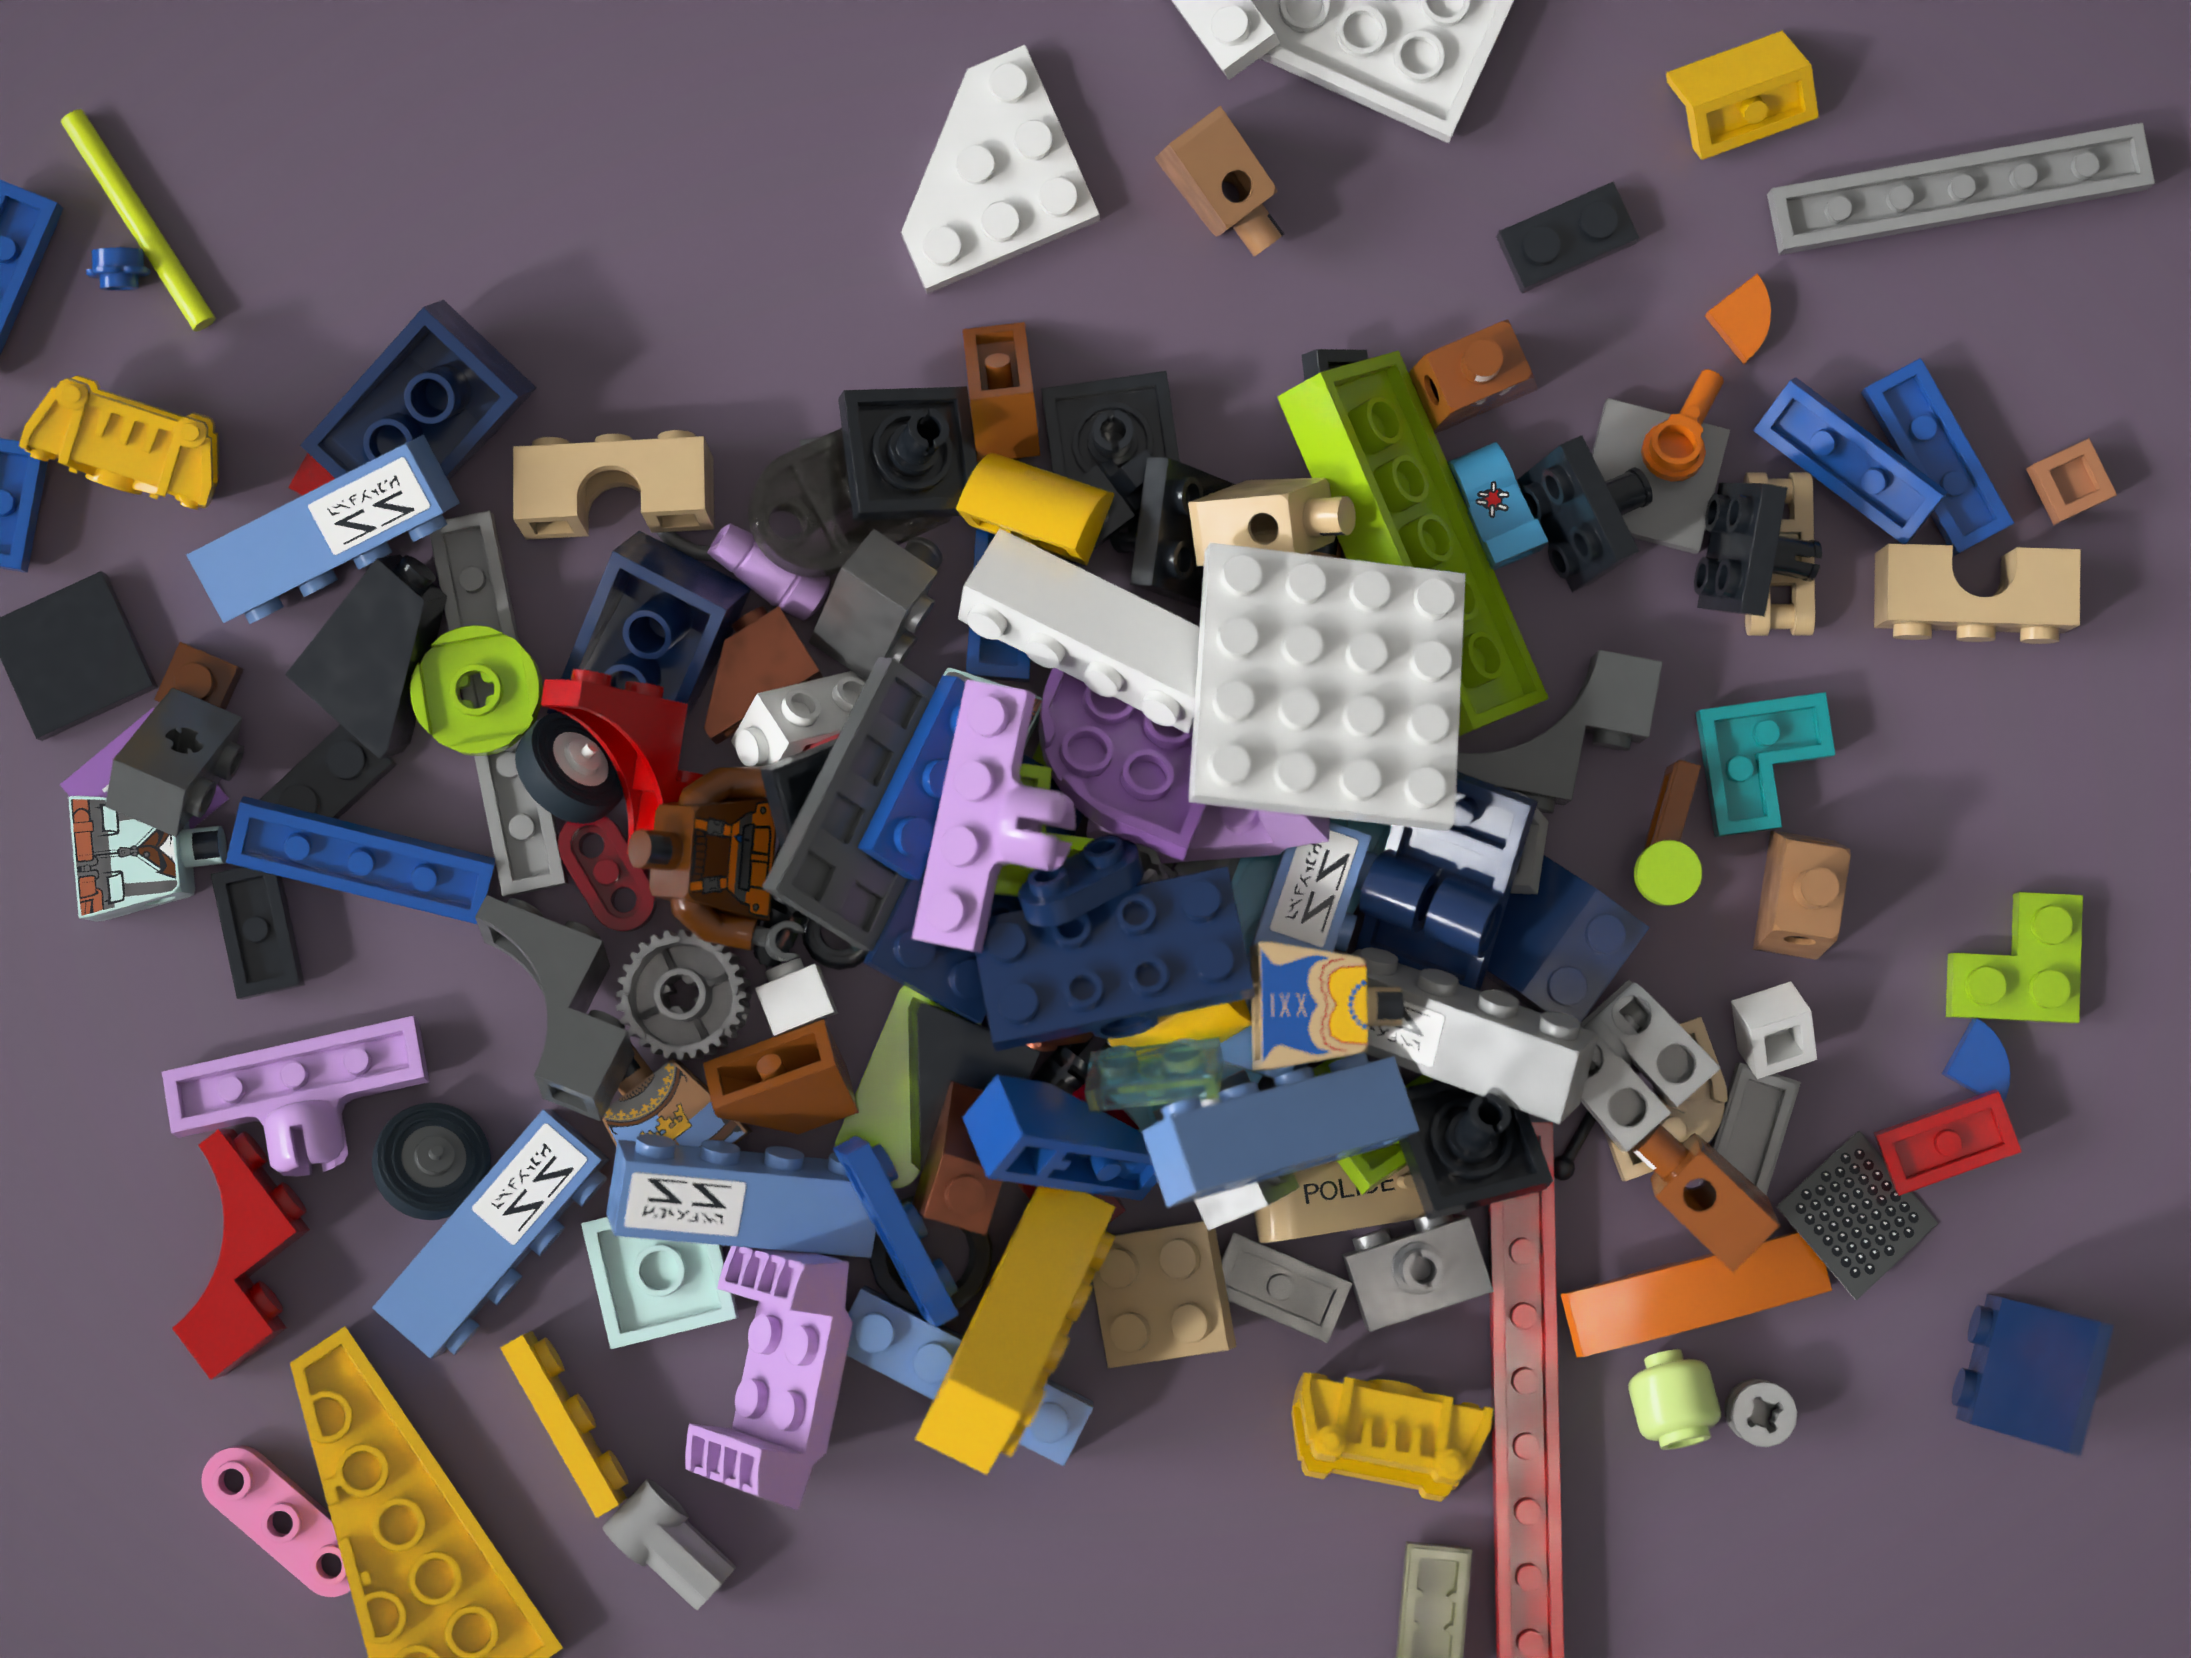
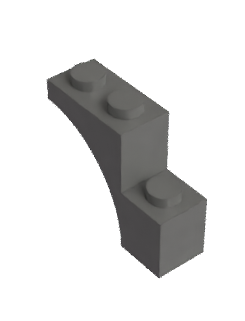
[1457,650,1663,813]
[475,895,635,1122]

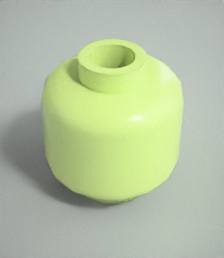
[1628,1349,1721,1450]

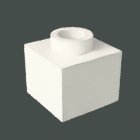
[755,958,838,1036]
[1731,981,1817,1079]

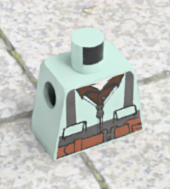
[68,796,227,922]

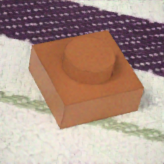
[2026,438,2117,525]

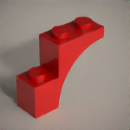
[541,669,703,854]
[172,1129,310,1380]

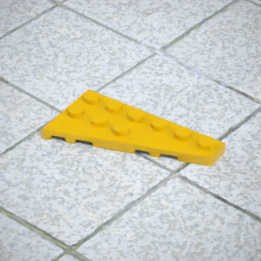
[290,1326,563,1658]

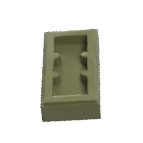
[1396,1541,1472,1658]

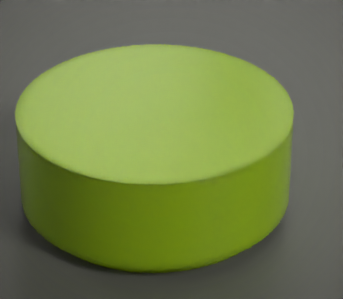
[1634,840,1702,906]

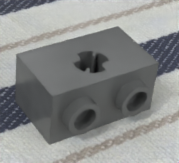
[105,688,244,837]

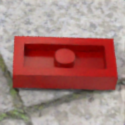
[1874,1089,2022,1196]

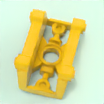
[19,375,219,510]
[1291,1372,1493,1502]

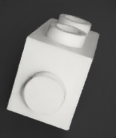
[731,671,866,766]

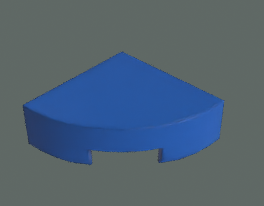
[1942,1018,2010,1103]

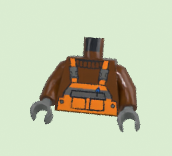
[628,766,805,961]

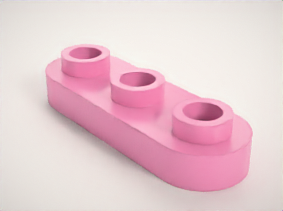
[202,1445,350,1597]

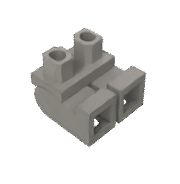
[1580,980,1721,1152]

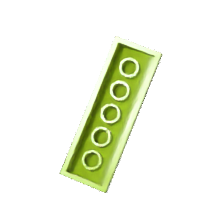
[1277,350,1549,737]

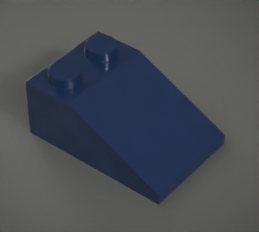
[300,300,537,481]
[547,530,751,723]
[1485,855,1650,1023]
[1952,1294,2114,1457]

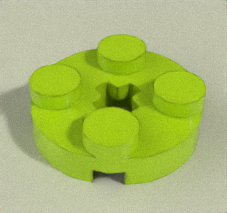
[410,625,543,756]

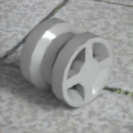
[1724,1378,1797,1447]

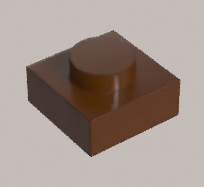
[154,642,244,710]

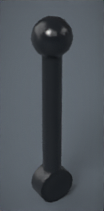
[1554,1110,1596,1181]

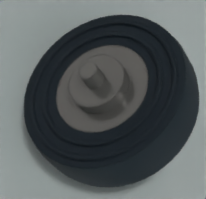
[372,1103,491,1220]

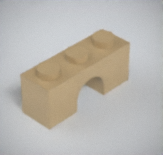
[513,430,714,540]
[1874,544,2081,644]

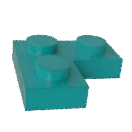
[1696,692,1835,837]

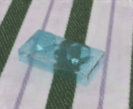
[1085,1038,1224,1112]

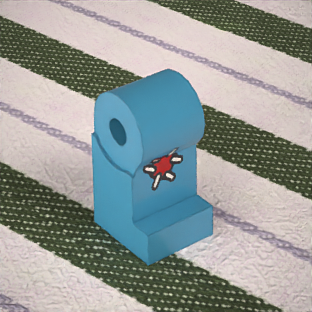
[1448,442,1548,570]

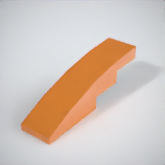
[1561,1231,1832,1357]

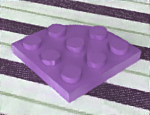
[1038,668,1207,861]

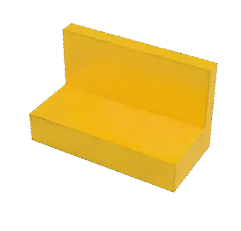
[1666,31,1819,160]

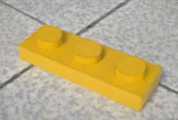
[500,1331,628,1518]

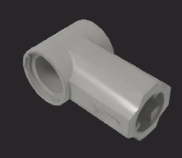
[602,1478,736,1610]

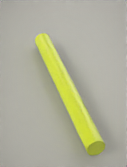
[61,109,216,331]

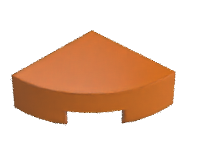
[1705,273,1771,365]

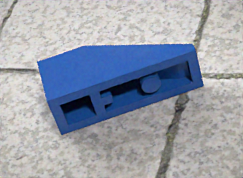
[963,1075,1158,1201]

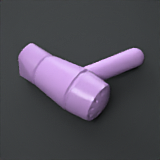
[707,508,868,621]

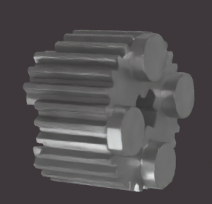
[616,930,752,1060]

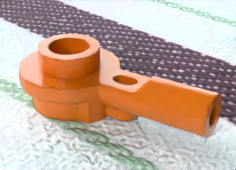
[1641,369,1724,482]

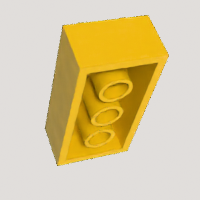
[915,1186,1116,1475]

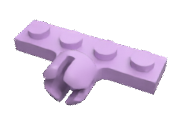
[912,680,1076,953]
[162,1016,429,1177]

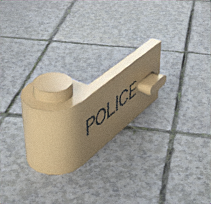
[1254,1161,1426,1243]

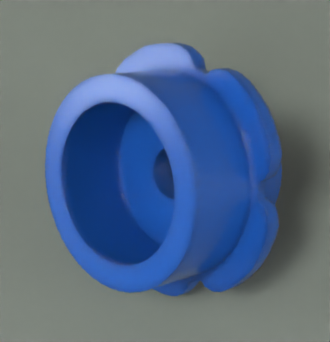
[86,247,150,291]

